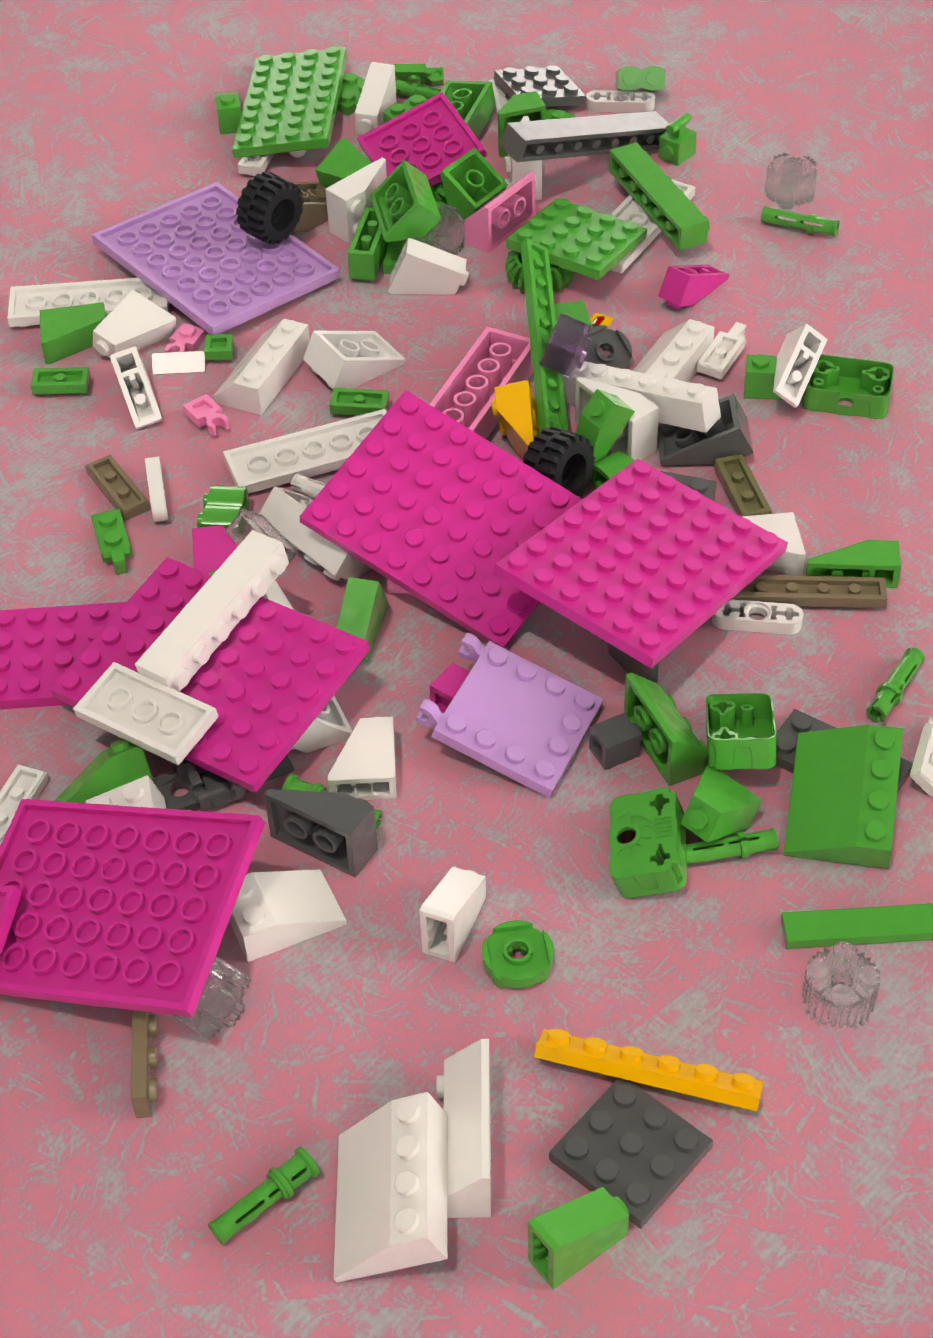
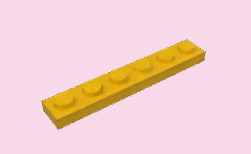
[534,1029,764,1112]

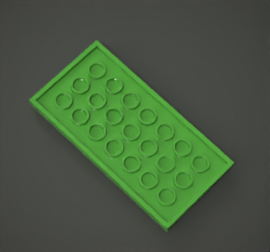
[232,46,348,158]

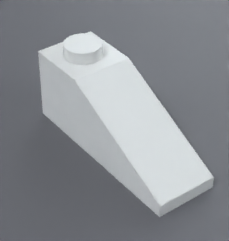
[773,323,828,408]
[109,346,163,430]

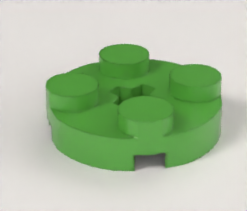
[482,920,554,988]

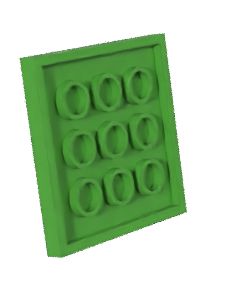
[506,198,647,280]

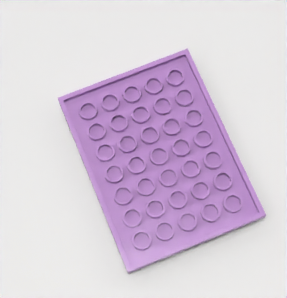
[92,182,340,335]

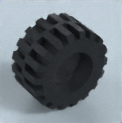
[236,171,304,245]
[523,427,595,497]

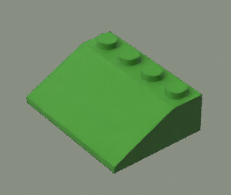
[783,724,903,869]

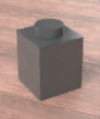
[589,713,643,770]

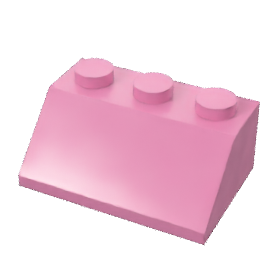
[464,172,535,252]

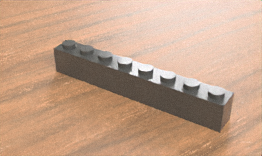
[500,111,669,162]

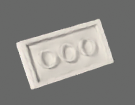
[73,662,219,765]

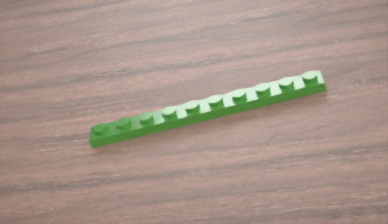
[520,238,568,433]

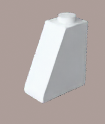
[355,62,397,135]
[387,237,469,295]
[93,289,176,357]
[742,512,806,576]
[328,716,397,800]
[419,867,486,963]

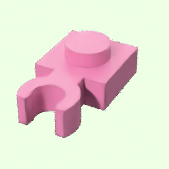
[164,323,207,353]
[183,394,229,436]

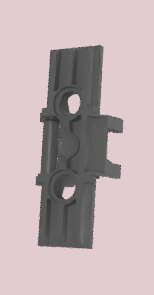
[153,755,294,811]

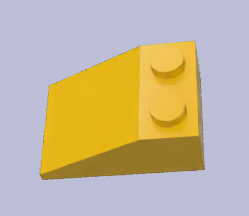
[491,380,539,461]

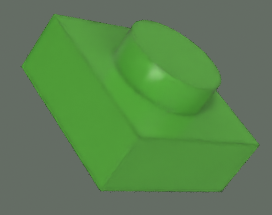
[204,334,234,361]

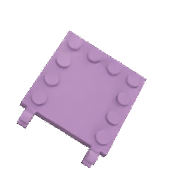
[415,633,604,798]

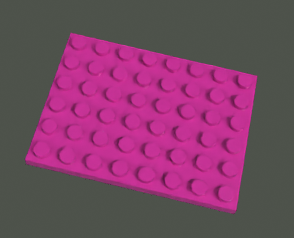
[299,390,582,649]
[493,459,788,669]
[50,557,370,793]
[0,799,265,1017]

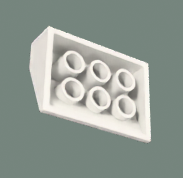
[334,1092,448,1283]

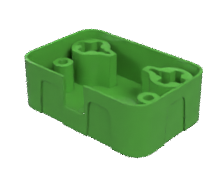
[803,354,894,419]
[706,693,777,770]
[609,787,687,899]

